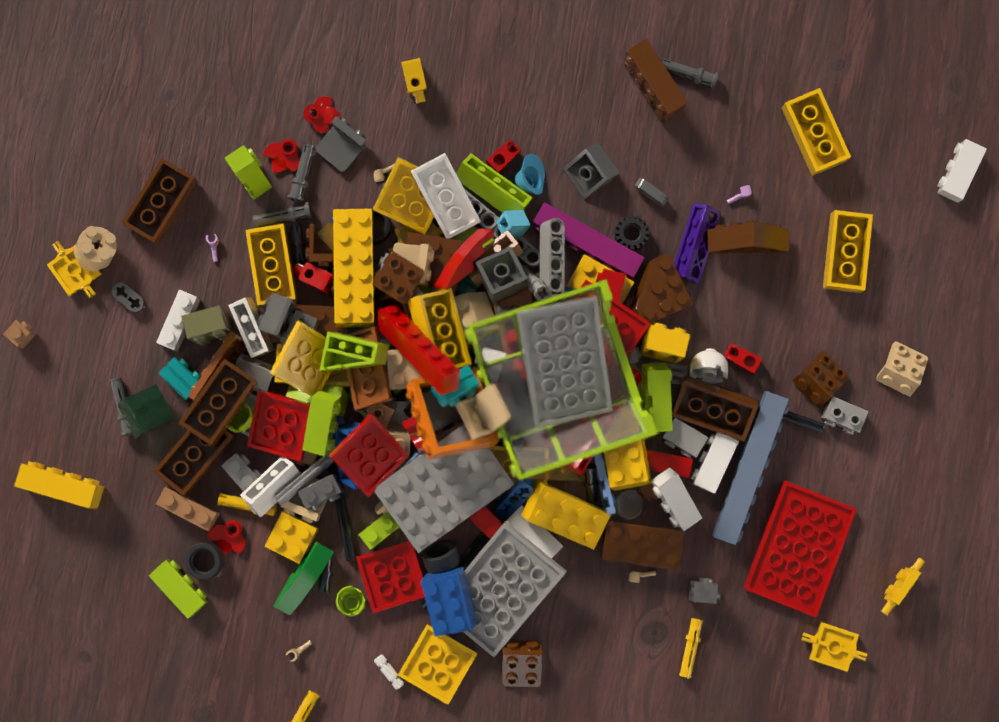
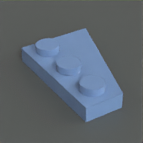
[593,453,616,515]

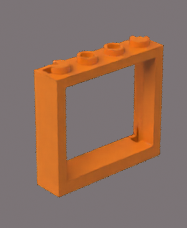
[406,368,499,460]

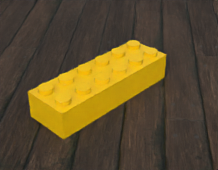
[333,209,375,328]

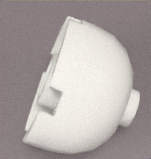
[689,349,728,384]

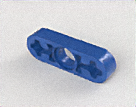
[495,478,534,518]

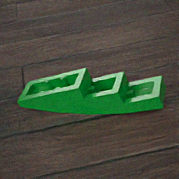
[273,542,334,615]

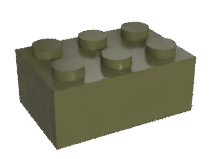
[181,305,233,346]

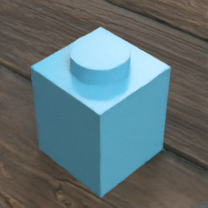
[496,210,530,237]

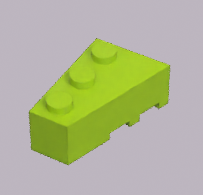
[225,145,273,200]
[320,332,389,371]
[640,363,673,432]

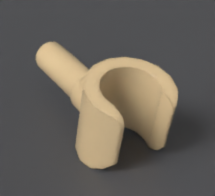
[373,164,394,182]
[629,571,656,583]
[286,640,312,662]

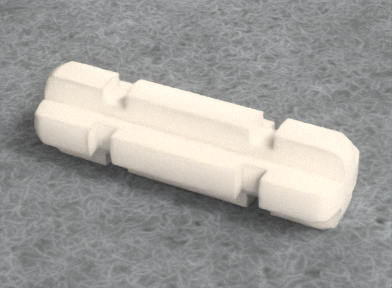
[374,655,404,690]

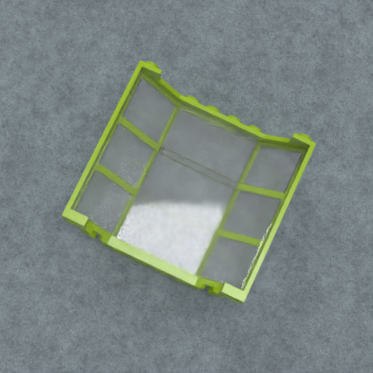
[465,280,658,480]

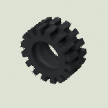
[614,215,650,251]

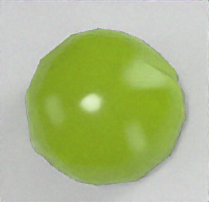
[228,403,253,432]
[336,586,366,617]

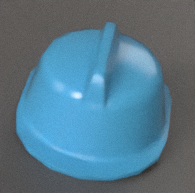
[515,154,545,195]

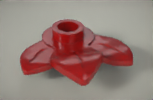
[303,96,341,134]
[263,139,300,173]
[207,520,245,555]

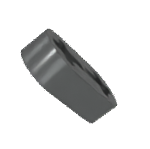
[634,178,669,207]
[112,283,145,313]

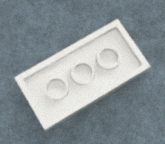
[411,153,481,239]

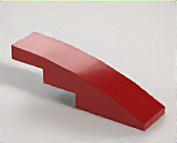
[434,229,495,290]
[646,450,693,478]

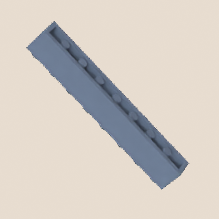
[712,391,790,545]

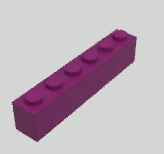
[532,202,645,280]

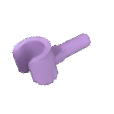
[727,185,752,204]
[206,234,219,262]

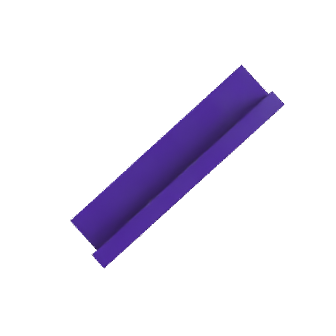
[674,203,722,284]

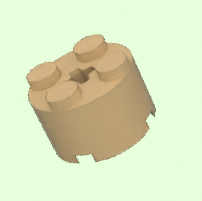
[74,226,117,271]

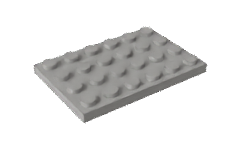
[517,296,613,428]
[374,424,514,553]
[463,521,566,657]

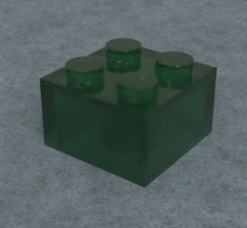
[118,384,175,440]

